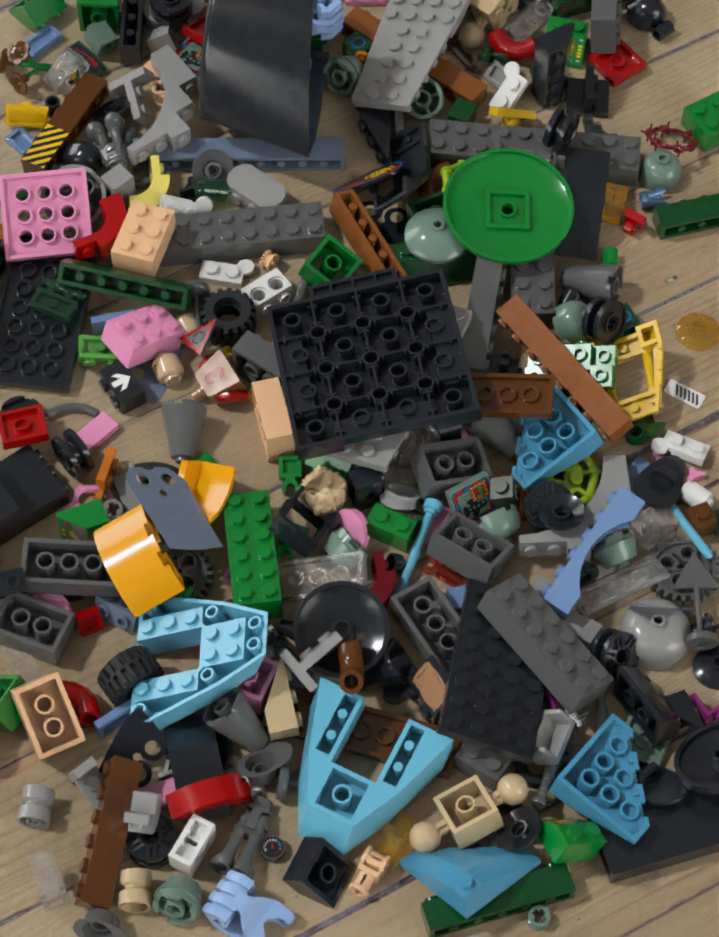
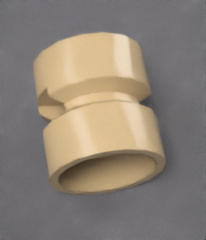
[118,868,152,913]

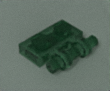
[28,277,86,324]

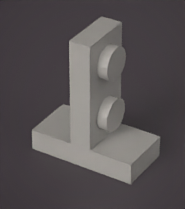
[108,66,155,127]
[277,631,343,692]
[66,756,104,809]

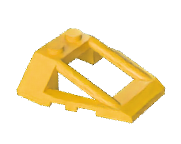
[591,320,664,421]

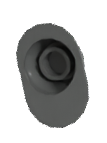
[236,741,293,787]
[73,908,129,937]

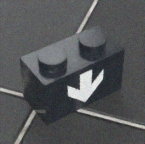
[98,360,147,415]

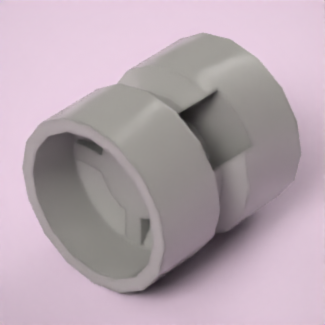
[17,784,55,829]

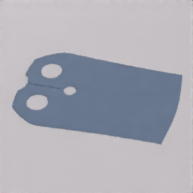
[127,467,223,550]

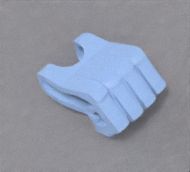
[312,0,344,40]
[202,870,295,937]

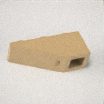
[264,660,303,741]

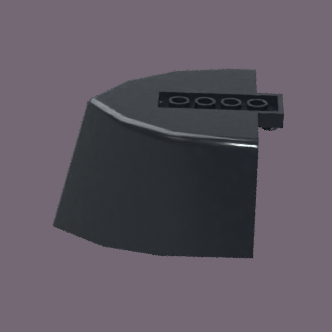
[199,0,330,158]

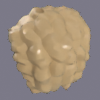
[297,465,347,518]

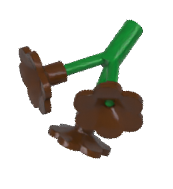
[0,40,55,95]

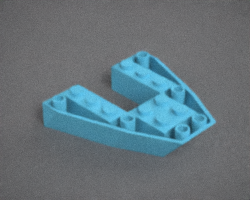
[130,597,268,730]
[298,677,454,855]

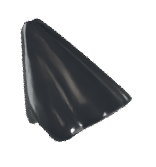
[362,637,416,691]

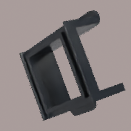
[269,485,341,558]

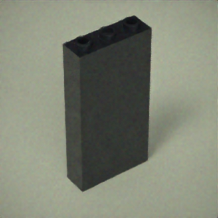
[0,445,69,546]
[586,789,719,884]

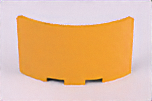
[155,460,236,533]
[93,504,185,617]

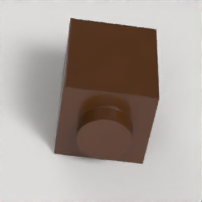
[684,501,717,538]

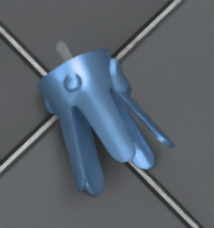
[634,187,667,209]

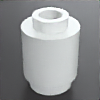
[679,480,715,508]

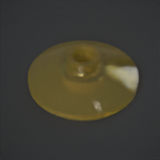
[676,313,719,351]

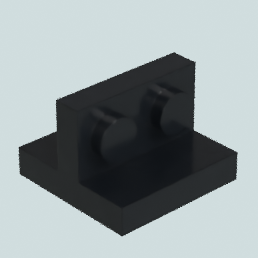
[566,65,609,118]

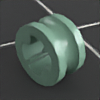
[527,905,551,931]

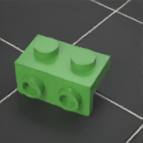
[78,335,119,367]

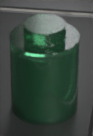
[194,179,229,202]

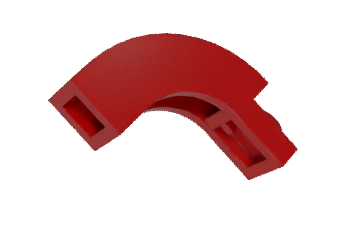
[72,193,127,260]
[165,774,253,820]

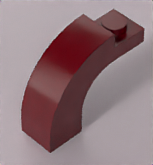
[369,551,396,609]

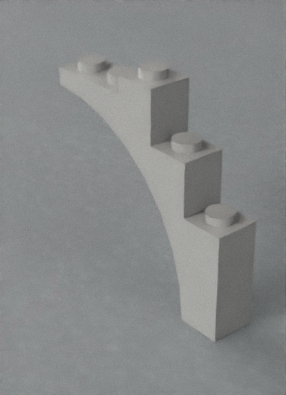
[127,45,197,166]
[518,455,631,562]

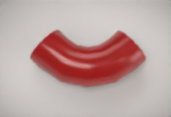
[487,28,536,62]
[62,680,103,727]

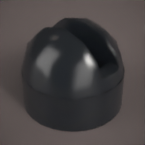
[386,553,406,572]

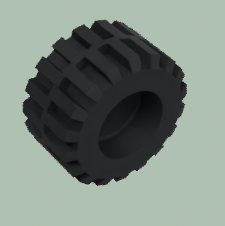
[200,288,257,348]
[97,645,164,707]

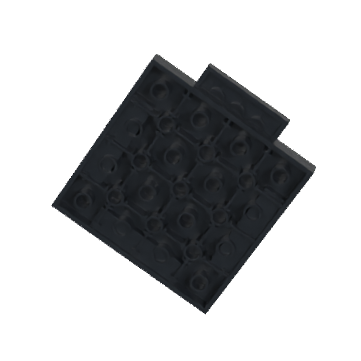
[266,267,482,461]

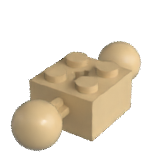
[459,0,519,49]
[409,773,529,853]

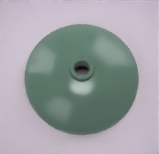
[404,208,466,264]

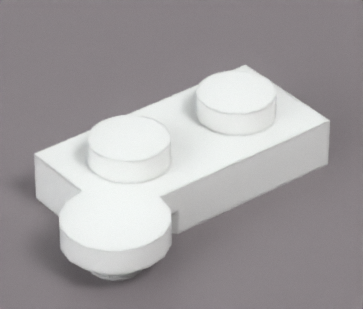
[488,61,530,108]
[159,194,213,215]
[198,259,254,289]
[651,430,710,467]

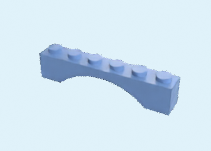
[541,486,645,620]

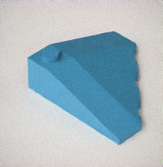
[511,372,604,491]
[549,713,650,845]
[399,847,541,919]

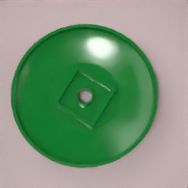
[443,148,574,264]

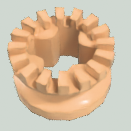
[259,249,279,272]

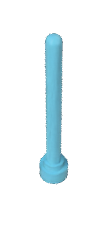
[395,498,443,594]
[667,504,713,559]

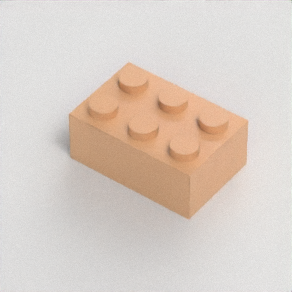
[111,200,176,277]
[251,377,295,463]
[9,671,86,760]

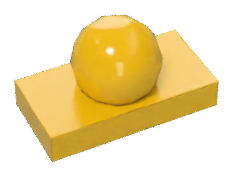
[5,101,49,128]
[489,106,536,127]

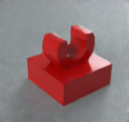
[623,207,647,236]
[75,606,104,637]

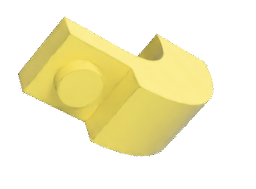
[127,155,170,210]

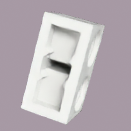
[241,268,293,319]
[168,813,217,877]

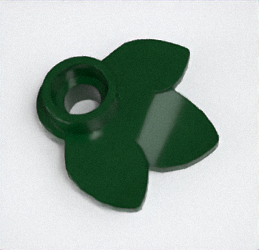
[476,48,513,63]
[625,415,665,446]

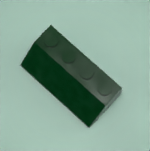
[392,243,477,286]

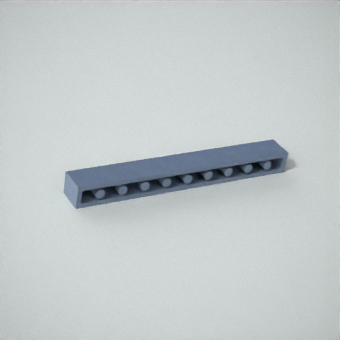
[133,137,345,171]

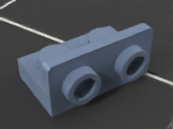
[94,596,139,634]

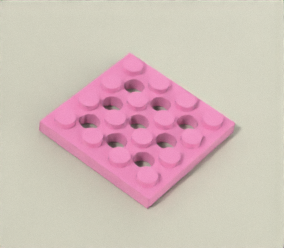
[0,167,92,262]

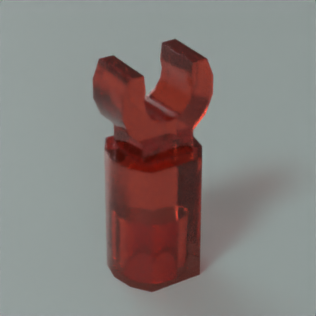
[422,556,464,587]

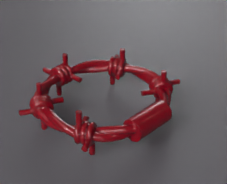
[640,121,699,157]

